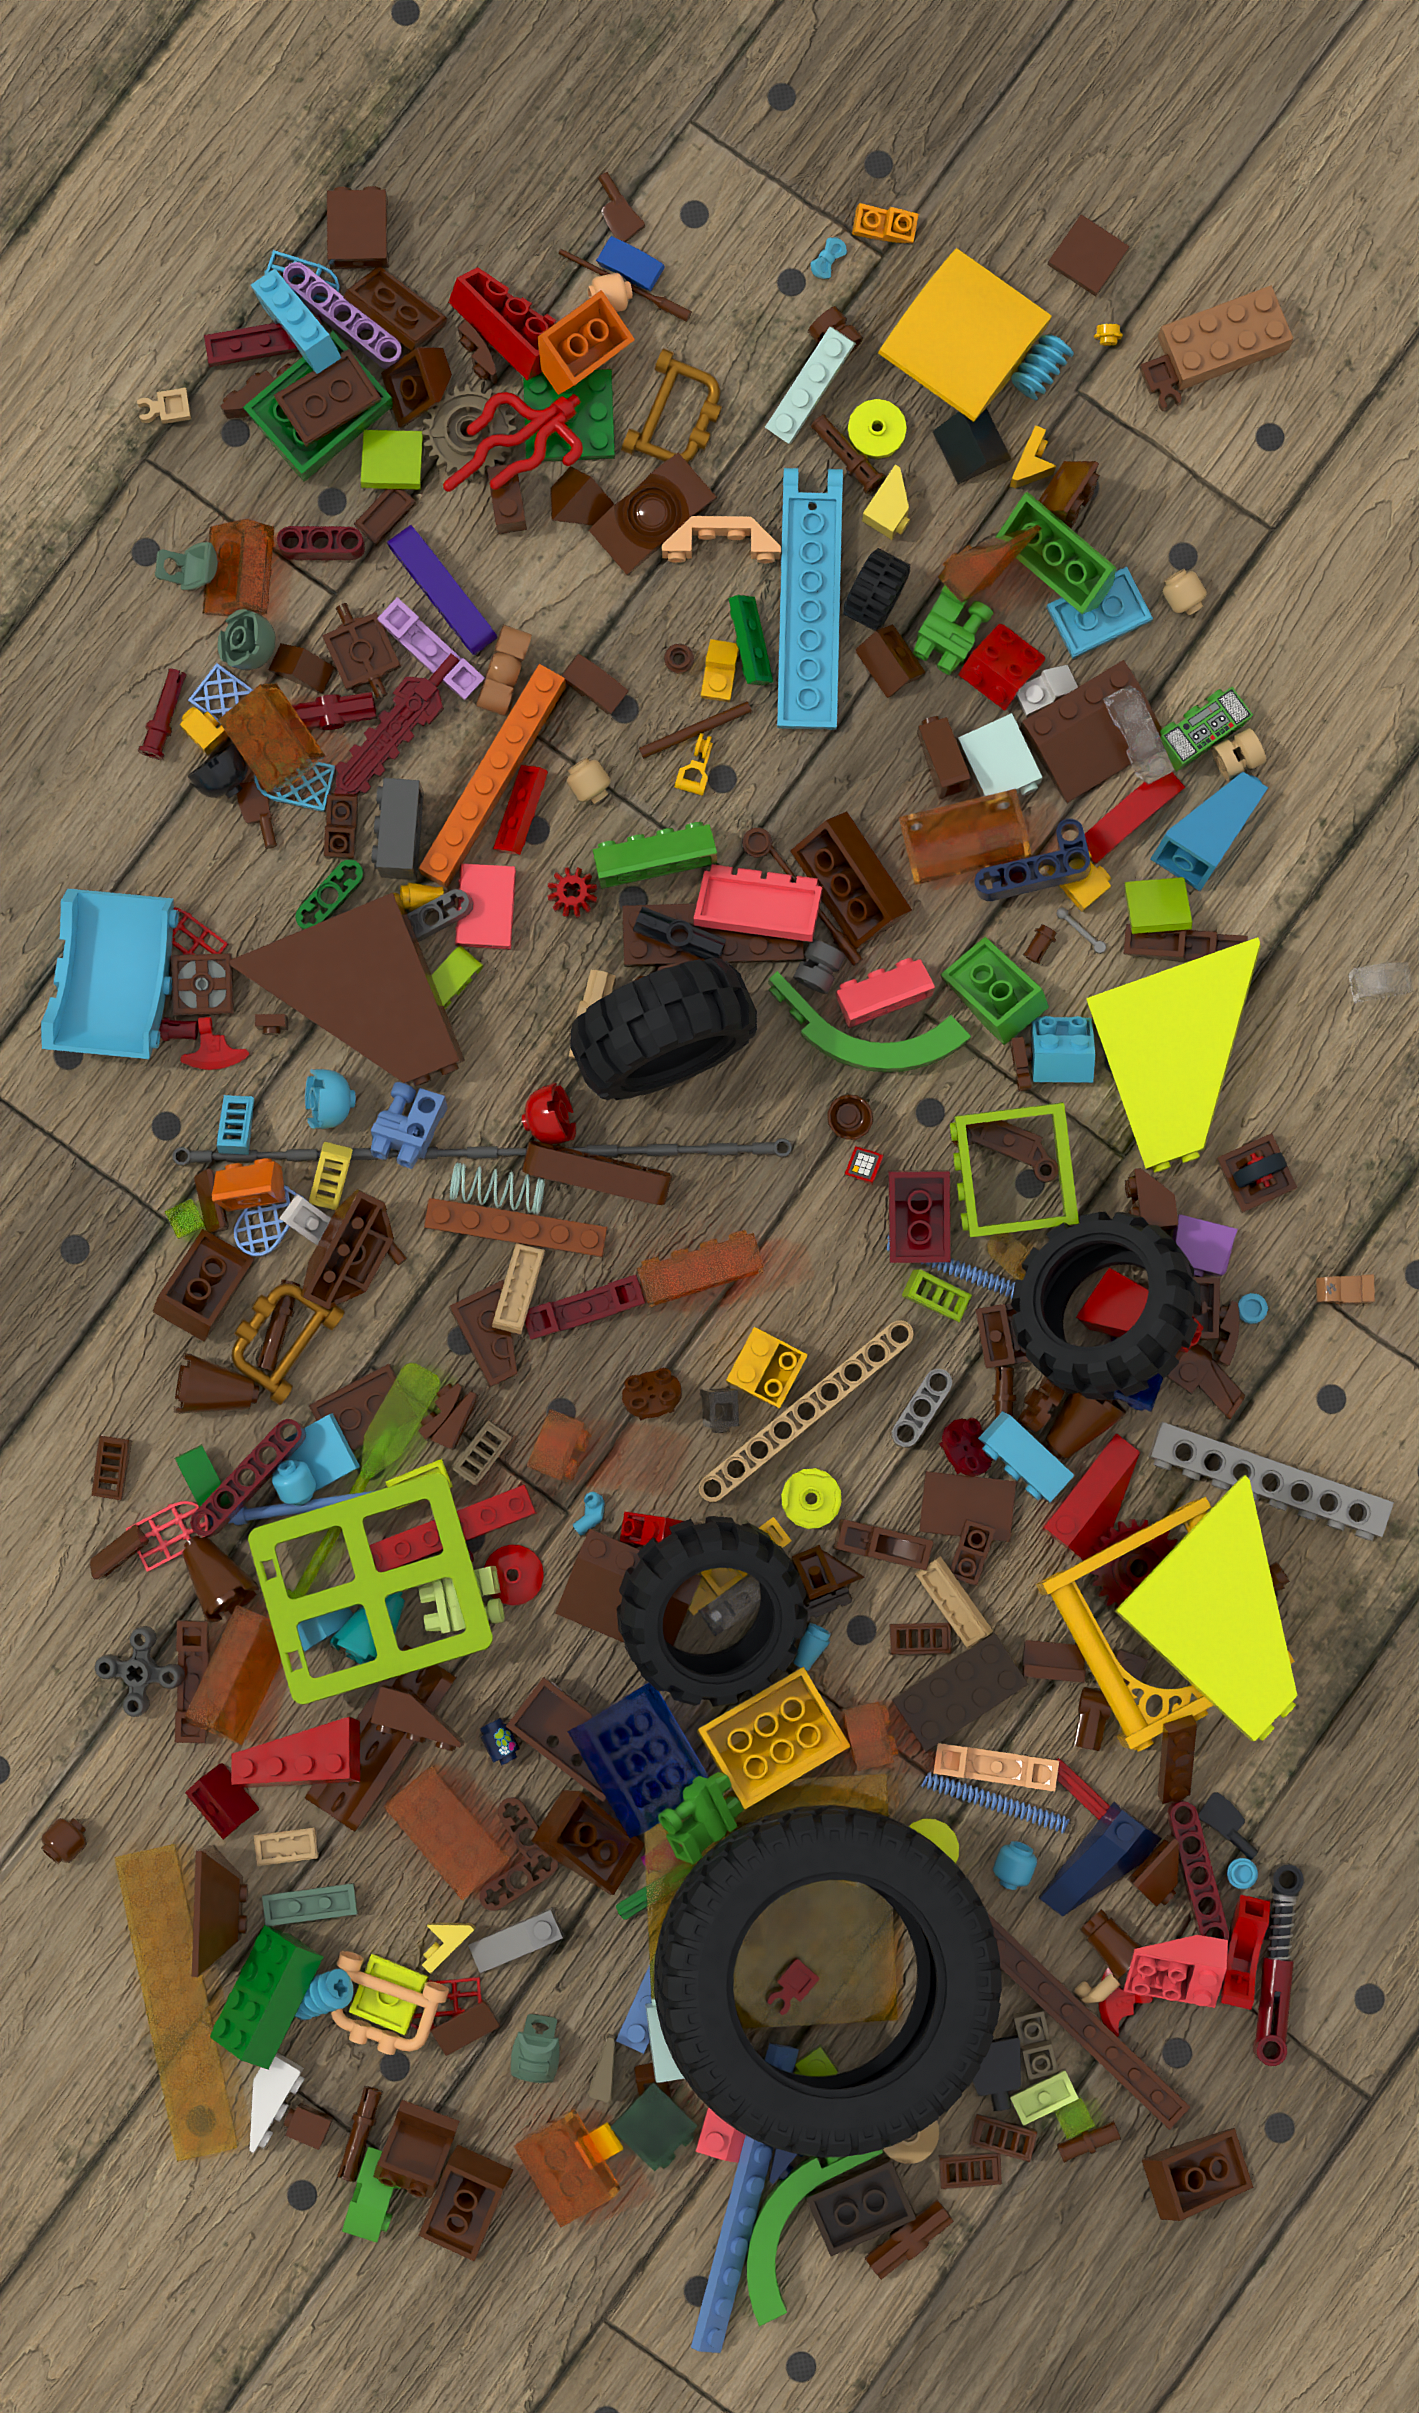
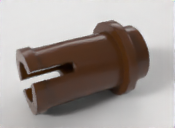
[1023,924,1057,965]

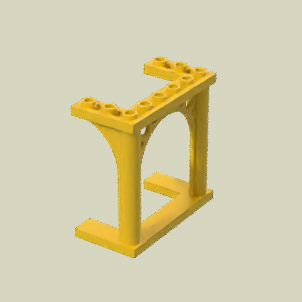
[1035,1497,1295,1752]

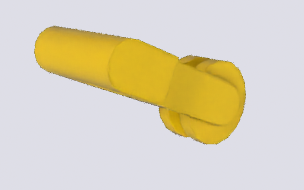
[674,733,713,796]

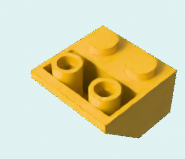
[726,1327,808,1409]

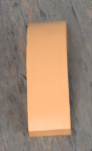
[933,1743,1059,1792]

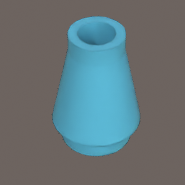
[793,1623,831,1671]

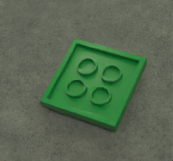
[523,369,615,461]

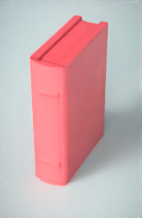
[455,864,516,950]

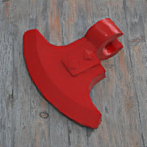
[180,1017,249,1070]
[1099,1967,1153,2037]

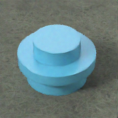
[1227,1858,1258,1889]

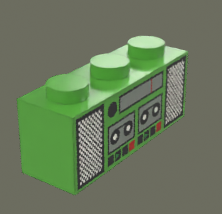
[1156,687,1253,772]

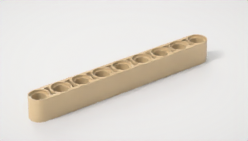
[699,1320,914,1503]

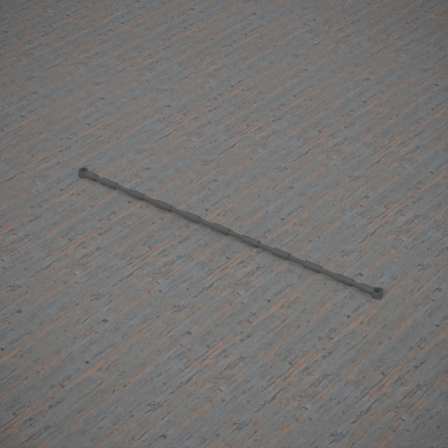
[173,1138,792,1166]

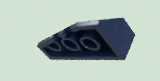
[1039,1801,1162,1916]

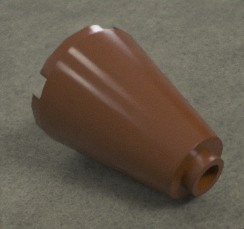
[174,1353,259,1414]
[1045,1392,1126,1459]
[182,1535,259,1623]

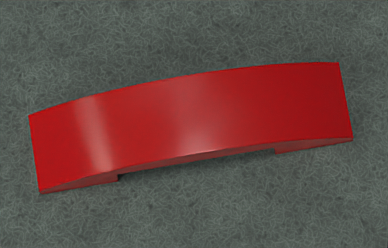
[1085,766,1186,865]

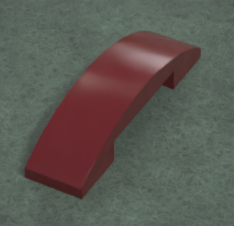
[525,1274,646,1340]

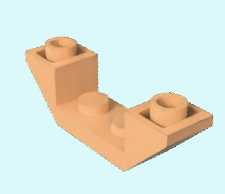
[662,516,781,564]

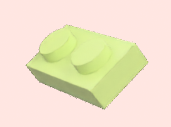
[1010,2069,1079,2126]

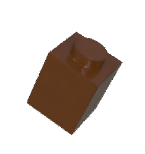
[283,2103,334,2150]

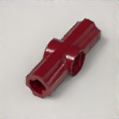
[284,692,377,733]

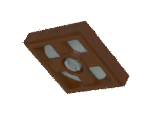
[171,953,234,1016]

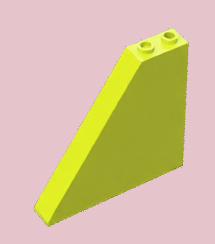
[1086,937,1261,1173]
[1115,1475,1298,1741]

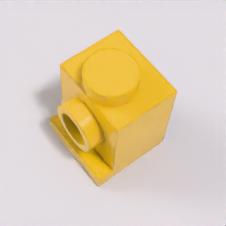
[180,707,229,756]

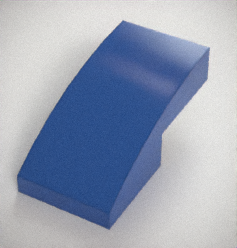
[596,236,665,292]

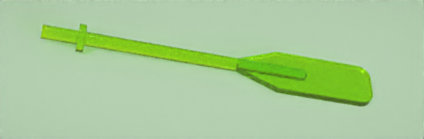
[287,1363,440,1599]

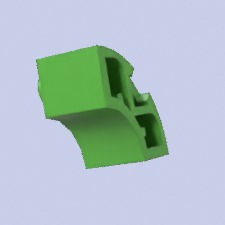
[342,2147,401,2243]

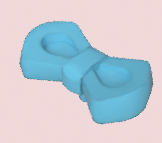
[810,237,847,279]

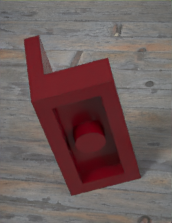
[185,1763,259,1840]

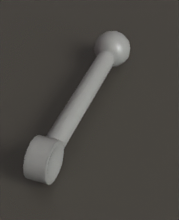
[1056,907,1106,954]

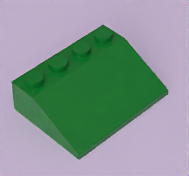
[243,331,393,482]

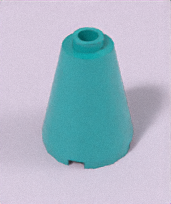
[330,1592,405,1665]

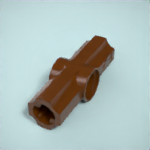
[865,2199,954,2280]

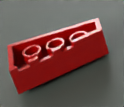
[448,267,557,380]

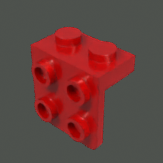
[958,624,1045,711]

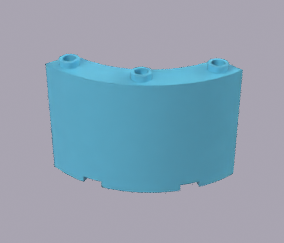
[41,889,179,1059]

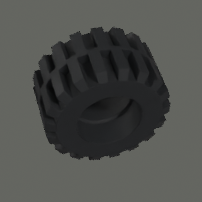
[843,548,910,631]

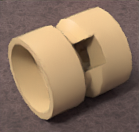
[1211,728,1267,781]

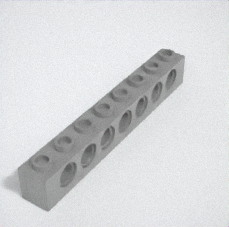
[1148,1422,1394,1541]

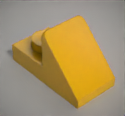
[1010,425,1056,489]
[701,639,739,702]

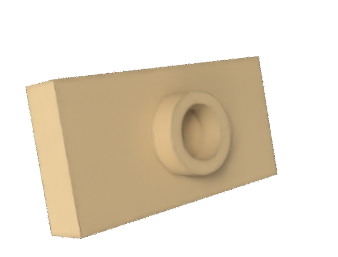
[254,1827,319,1866]

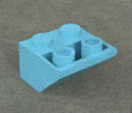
[1031,1016,1095,1083]

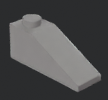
[468,1907,564,1973]

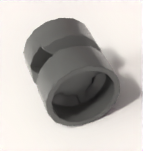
[793,939,846,994]

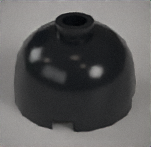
[188,743,248,799]

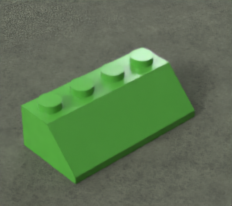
[995,492,1116,615]
[592,822,717,889]

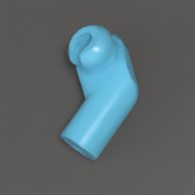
[572,1492,605,1536]

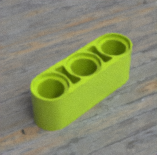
[431,945,483,1009]

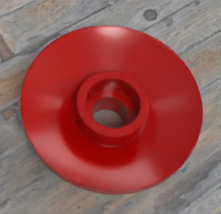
[484,1545,544,1605]

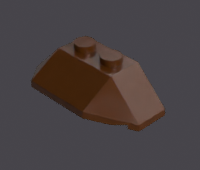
[301,1189,394,1309]

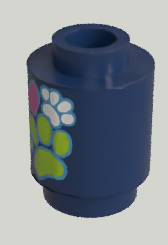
[480,1718,520,1766]

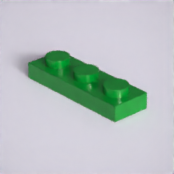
[728,595,774,686]

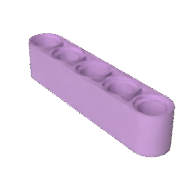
[283,262,403,369]

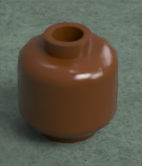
[41,1818,87,1864]

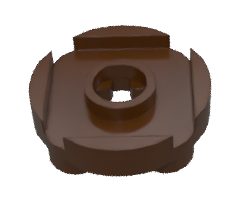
[1017,1376,1064,1433]

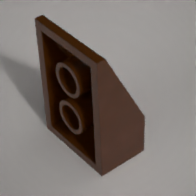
[153,1229,254,1342]
[531,1790,645,1895]
[1142,2128,1254,2221]
[418,2145,513,2261]

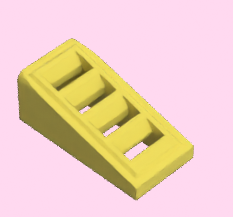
[309,1142,353,1210]

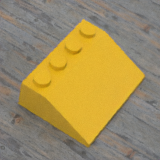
[697,1667,851,1810]

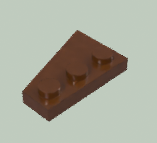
[449,1279,517,1388]

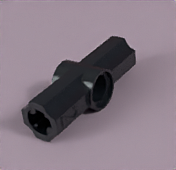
[633,906,726,960]

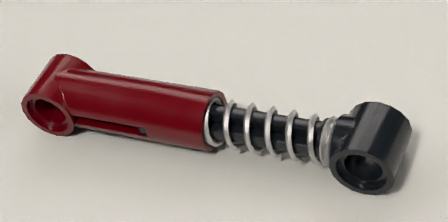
[1253,1863,1304,2066]

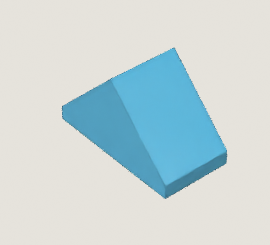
[298,1608,353,1652]

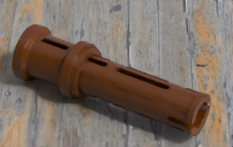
[811,414,886,494]

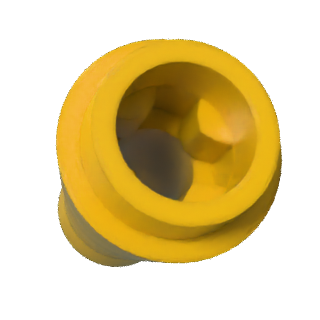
[400,882,444,912]

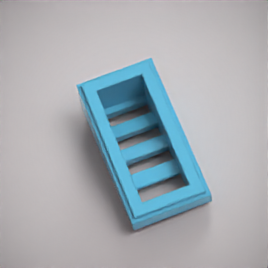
[217,1095,254,1155]

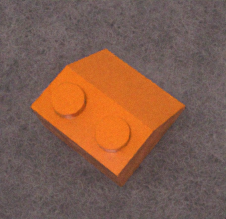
[212,1158,286,1212]

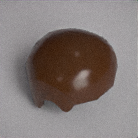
[827,1094,873,1141]

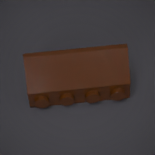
[790,811,912,949]

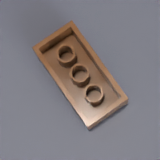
[1158,285,1293,391]

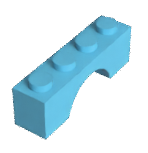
[251,269,341,374]

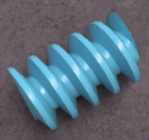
[1011,334,1074,400]
[295,1969,353,2020]

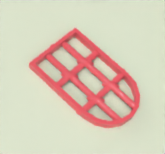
[126,1501,210,1572]

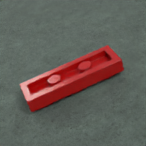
[493,765,548,855]

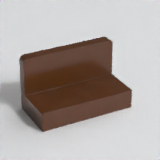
[855,624,926,698]
[1022,1640,1086,1683]

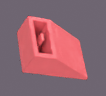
[1124,1935,1228,2008]

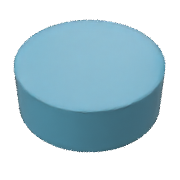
[1238,1293,1268,1324]

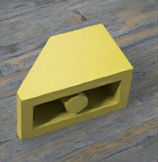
[862,465,910,540]

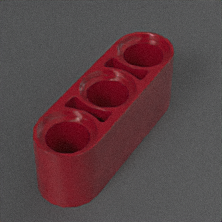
[277,526,365,560]

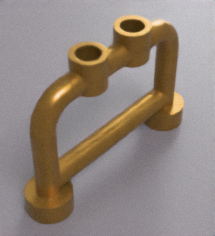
[621,348,722,463]
[232,1284,345,1405]

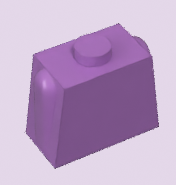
[1172,1214,1238,1277]

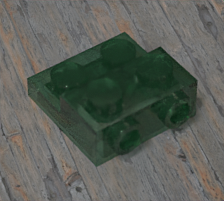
[610,2081,698,2171]

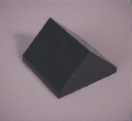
[932,408,1011,484]

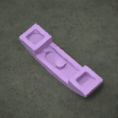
[377,597,485,700]

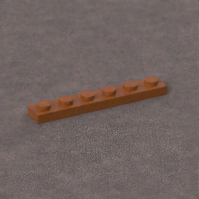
[424,1198,607,1257]

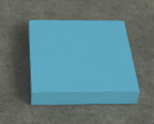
[285,1413,360,1492]

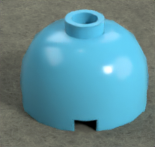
[305,1069,356,1129]

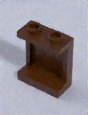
[327,186,389,269]
[373,2100,460,2199]

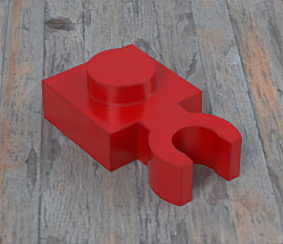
[766,1957,820,2015]

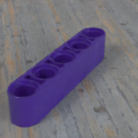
[387,525,498,656]

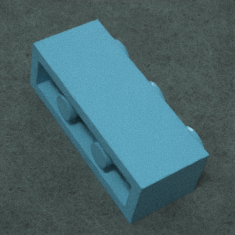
[978,1411,1075,1502]

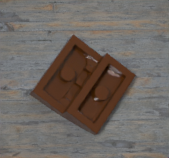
[975,1303,1030,1369]

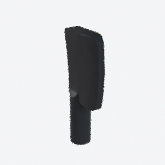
[1198,1792,1259,1860]

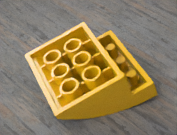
[878,248,1052,422]

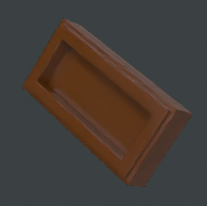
[354,489,416,545]

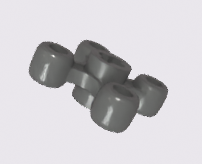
[94,1626,185,1717]

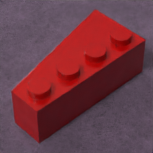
[231,1717,360,1788]

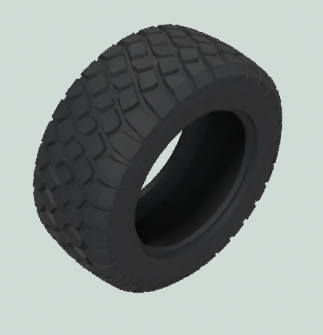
[654,1805,1002,2157]

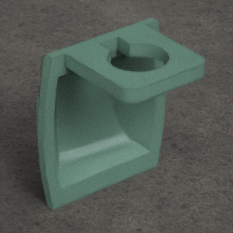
[155,542,218,590]
[511,2014,560,2083]

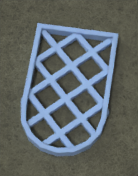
[188,663,269,737]
[234,1185,308,1256]

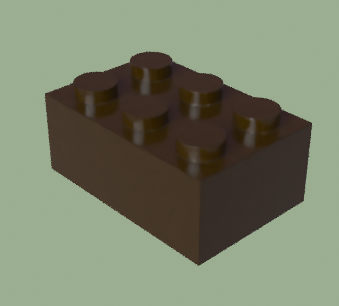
[806,2157,916,2256]

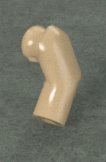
[1075,1973,1121,2004]

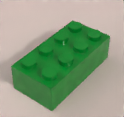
[210,1925,323,2070]

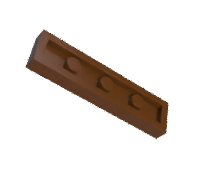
[1158,1715,1197,1804]

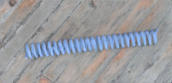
[887,1235,1015,1299]
[921,1772,1070,1834]

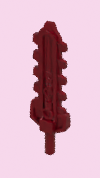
[334,653,460,794]

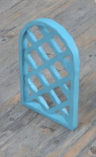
[254,754,336,812]

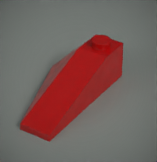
[1041,1433,1140,1561]

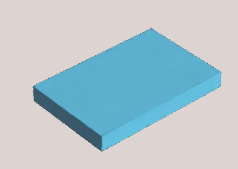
[1046,567,1153,659]

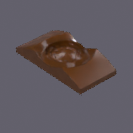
[589,452,717,576]

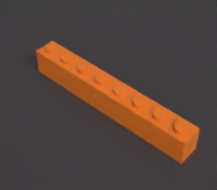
[419,664,566,889]

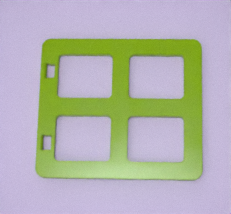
[248,1473,493,1705]

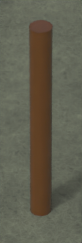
[638,701,752,759]

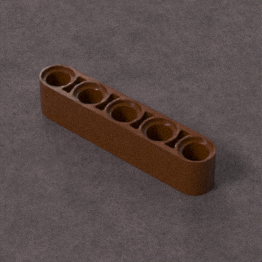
[522,1141,672,1205]

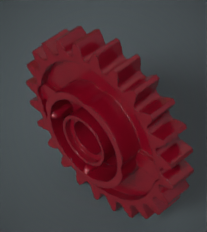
[1090,1519,1178,1611]

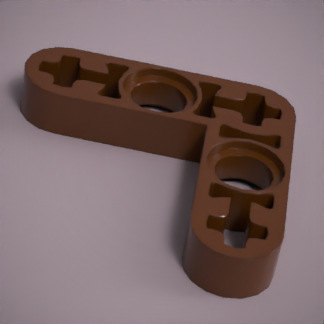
[479,1797,559,1911]

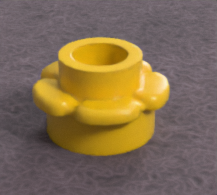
[1094,324,1123,346]

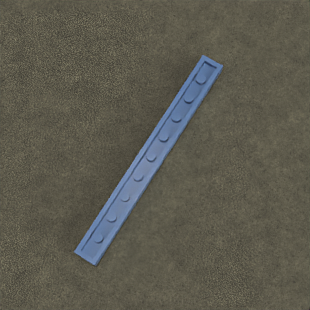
[691,2043,799,2353]

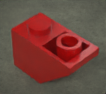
[620,1511,683,1546]

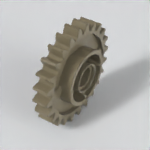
[422,384,517,480]

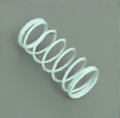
[449,1162,545,1214]

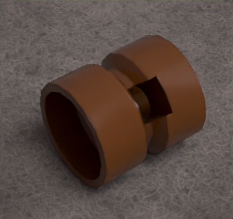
[808,306,863,356]

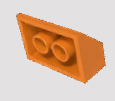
[537,290,635,395]

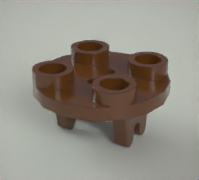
[622,1368,682,1420]

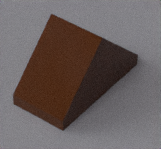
[268,643,335,695]

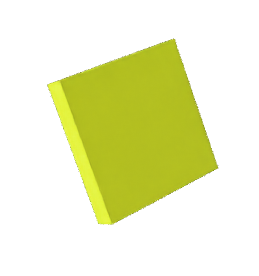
[349,1954,429,2035]

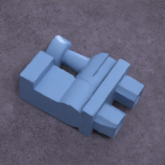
[370,1082,447,1169]

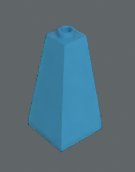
[1150,772,1268,891]

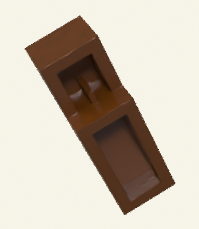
[833,1519,933,1571]

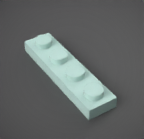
[765,327,856,444]

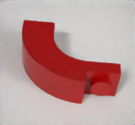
[1221,1894,1270,2010]

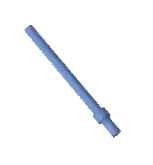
[209,1490,378,1526]

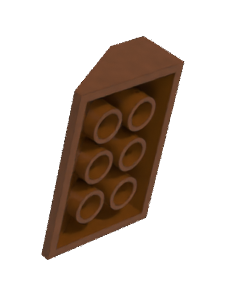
[1020,660,1162,803]
[555,1529,702,1646]

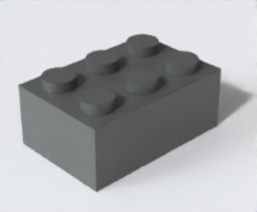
[372,778,424,880]

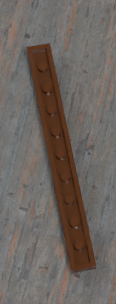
[987,1912,1190,2130]

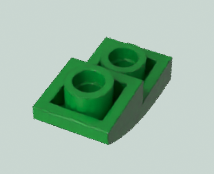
[174,1444,231,1516]

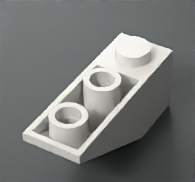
[249,2052,305,2153]

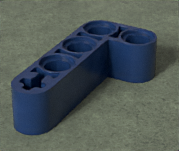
[975,818,1091,901]

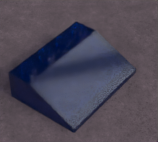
[567,1682,709,1838]

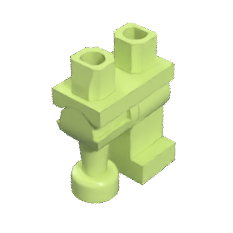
[418,1566,505,1633]

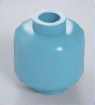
[272,1460,317,1506]
[993,1841,1038,1890]

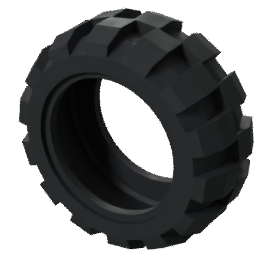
[570,958,757,1100]
[1011,1212,1201,1400]
[616,1516,808,1707]

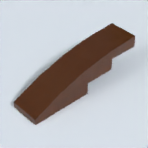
[1123,924,1248,962]

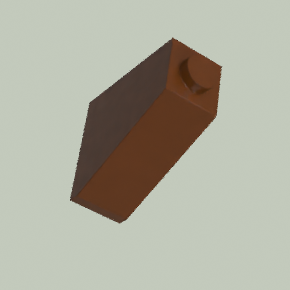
[917,716,971,799]

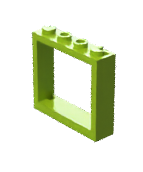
[949,1102,1079,1237]

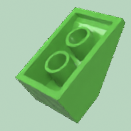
[940,937,1049,1045]

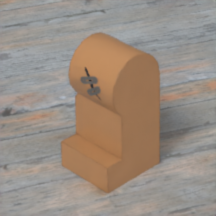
[1316,1274,1375,1304]

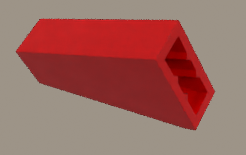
[1076,1267,1204,1353]

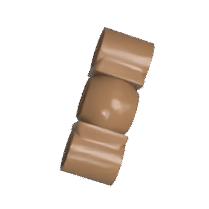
[476,624,532,716]

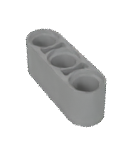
[891,1369,952,1448]

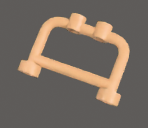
[331,1951,449,2055]

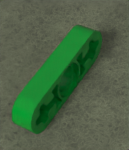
[295,860,364,930]

